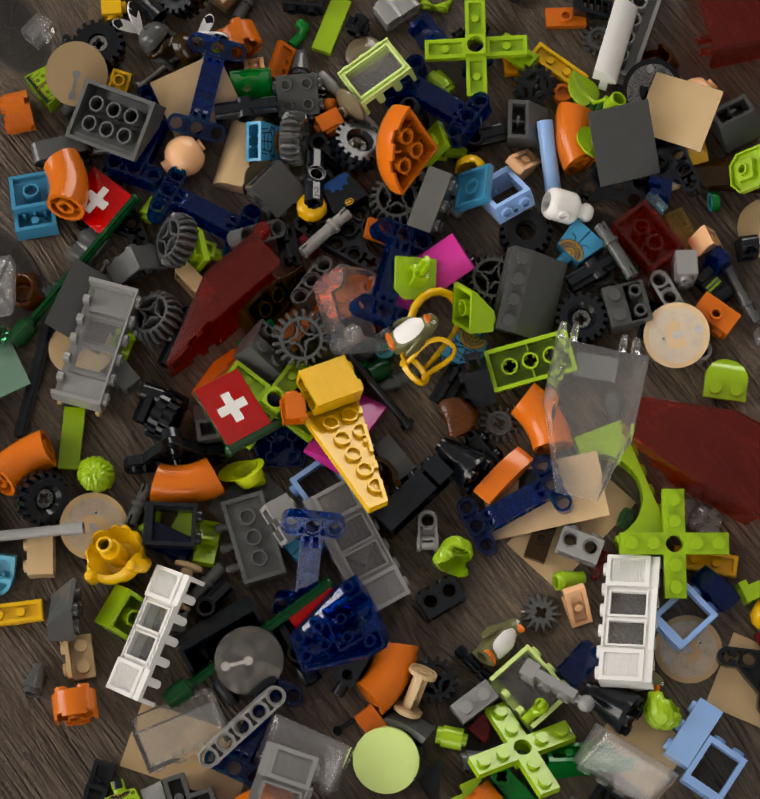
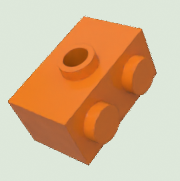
[695,291,742,341]

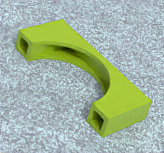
[572,420,672,554]

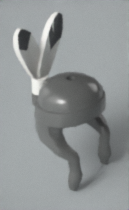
[112,1,177,71]

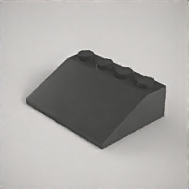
[65,78,166,162]
[493,245,567,339]

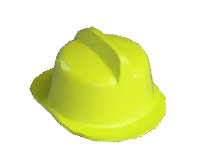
[218,458,266,490]

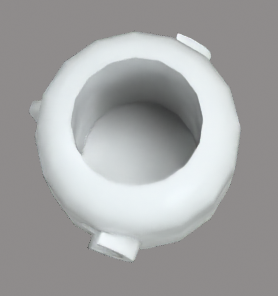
[541,187,594,225]

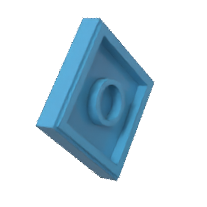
[454,163,494,213]

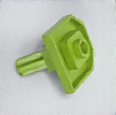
[424,120,467,168]
[729,144,760,194]
[188,227,234,273]
[393,255,437,300]

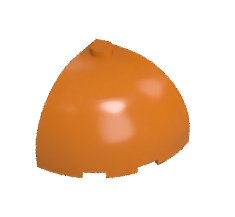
[376,104,438,195]

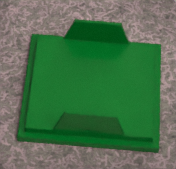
[229,67,274,98]

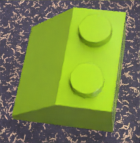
[452,282,496,334]
[94,584,144,641]

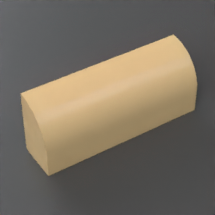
[212,116,266,194]

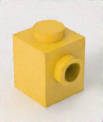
[101,0,127,23]

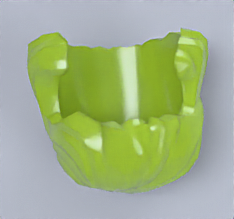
[432,535,473,578]

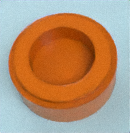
[552,83,572,104]

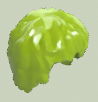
[77,456,115,493]
[643,690,682,731]

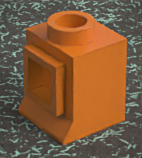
[313,107,344,139]
[279,390,308,426]

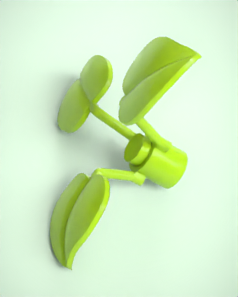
[568,70,626,158]

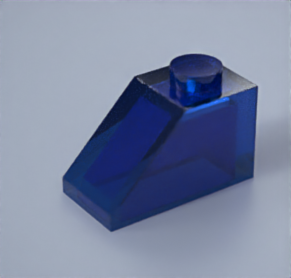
[689,565,741,613]

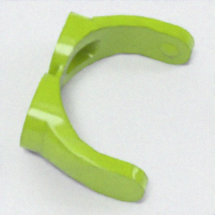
[418,0,454,13]

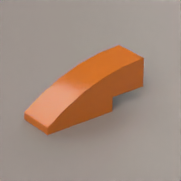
[473,446,535,507]

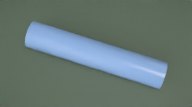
[536,119,561,193]

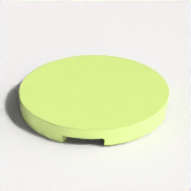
[353,726,420,794]

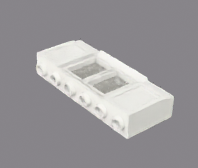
[595,554,663,690]
[106,564,205,707]

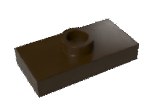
[523,527,557,564]

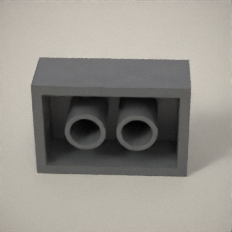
[407,166,460,239]

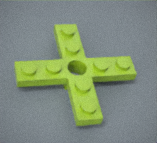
[424,0,528,99]
[226,354,313,450]
[619,489,729,599]
[467,701,576,799]

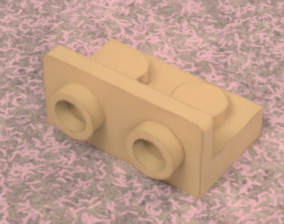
[60,633,97,682]

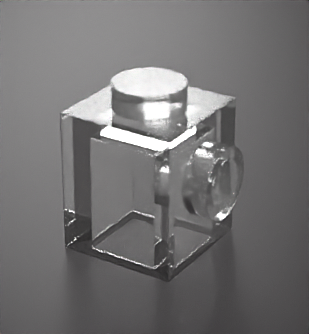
[21,13,55,50]

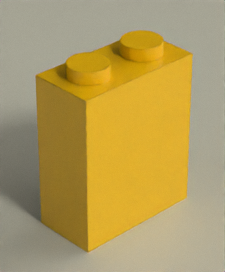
[295,355,364,416]

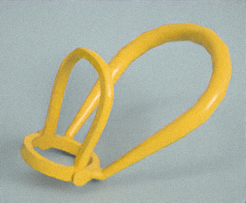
[399,287,461,386]

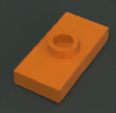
[545,7,587,29]
[268,40,297,81]

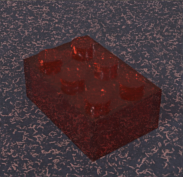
[610,199,685,278]

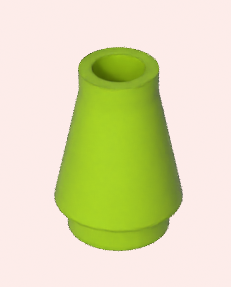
[552,570,586,592]

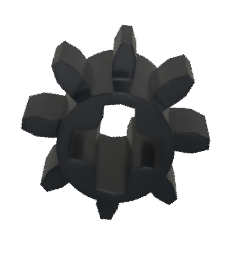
[345,13,370,39]

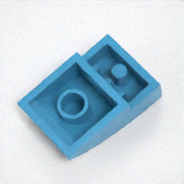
[8,171,60,241]

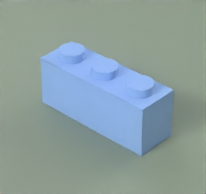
[662,697,723,770]

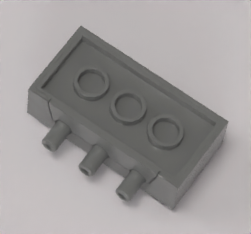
[214,490,288,589]

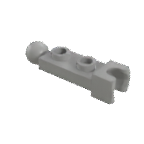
[519,658,595,712]

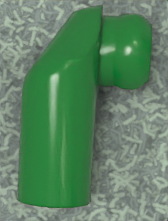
[288,18,310,48]

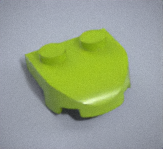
[702,359,748,403]

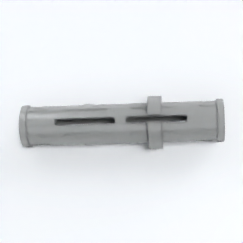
[298,207,353,258]

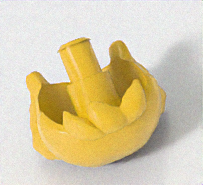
[84,524,152,585]

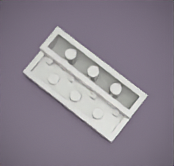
[592,0,638,91]

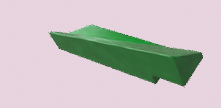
[522,742,634,783]

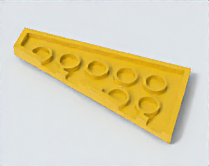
[304,400,388,514]

